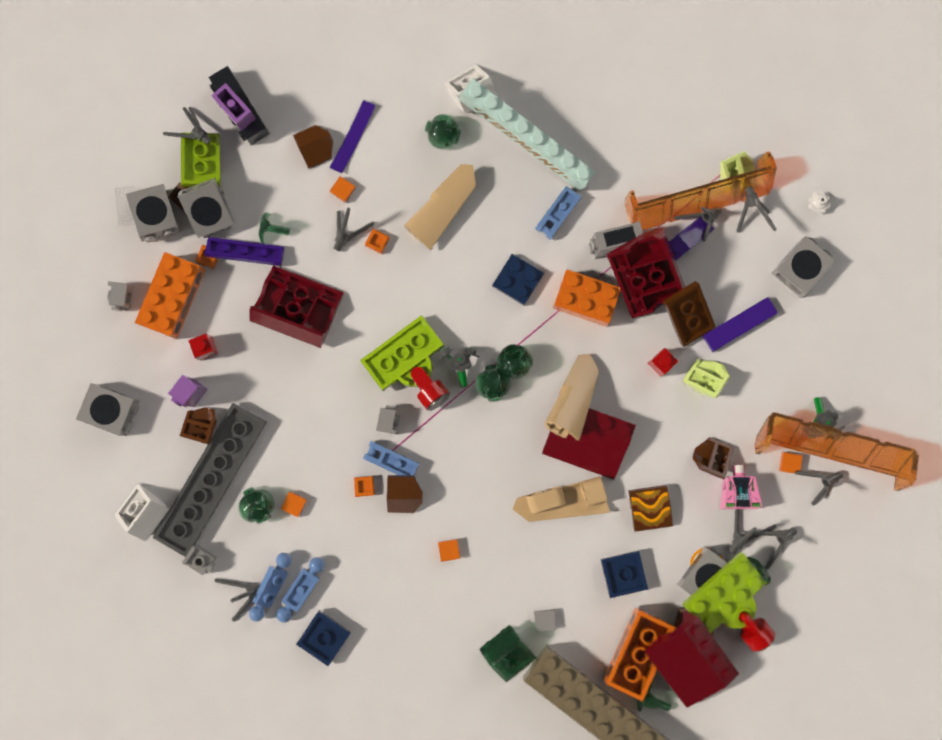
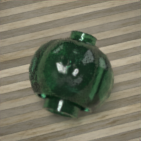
[425,114,461,149]
[496,344,533,379]
[475,365,511,402]
[238,487,275,524]

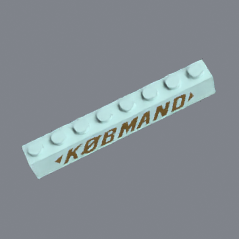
[458,78,595,191]

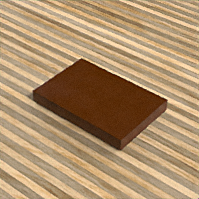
[663,281,716,347]

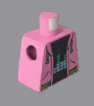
[720,465,762,509]

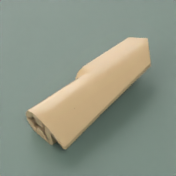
[404,164,476,250]
[544,354,599,441]
[513,476,610,522]

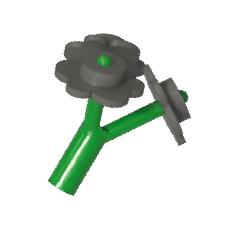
[438,346,480,388]
[801,397,846,439]

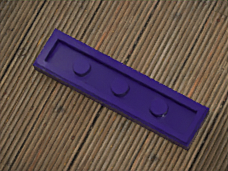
[205,237,285,266]
[702,297,778,352]

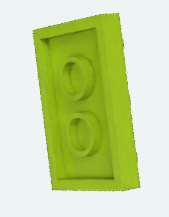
[181,132,221,188]

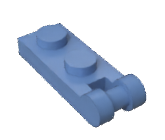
[535,186,581,240]
[363,441,419,476]

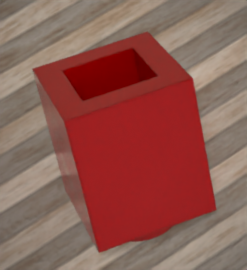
[188,333,219,360]
[648,348,679,377]

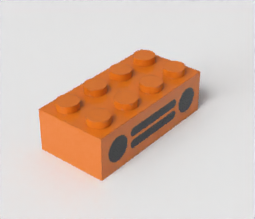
[135,252,206,339]
[603,607,675,701]

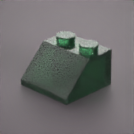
[479,625,536,682]

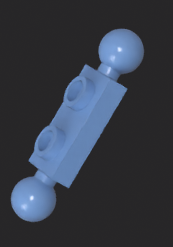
[249,552,292,622]
[276,557,325,623]

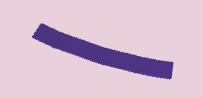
[330,100,375,173]

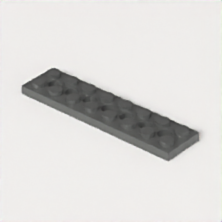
[153,403,267,557]

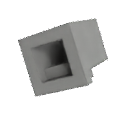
[107,281,133,311]
[376,405,400,435]
[182,545,217,575]

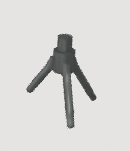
[163,107,212,145]
[736,186,777,233]
[674,207,722,242]
[333,208,374,251]
[795,471,843,505]
[728,509,777,554]
[743,527,798,570]
[214,579,260,621]

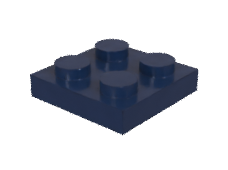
[492,254,544,306]
[600,550,648,598]
[296,610,351,666]

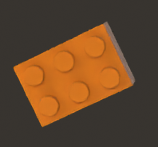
[553,269,621,327]

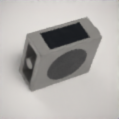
[178,178,234,238]
[126,184,179,242]
[588,221,643,259]
[771,236,836,298]
[76,383,140,436]
[677,547,730,595]

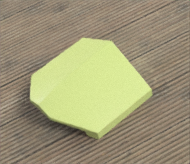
[720,151,755,197]
[683,359,730,398]

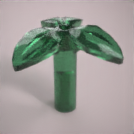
[258,212,290,244]
[747,557,771,585]
[637,680,671,712]

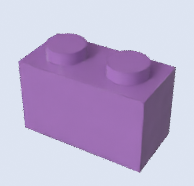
[211,83,256,131]
[168,375,208,407]

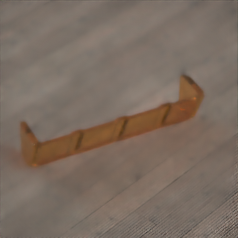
[625,151,777,230]
[754,412,919,491]

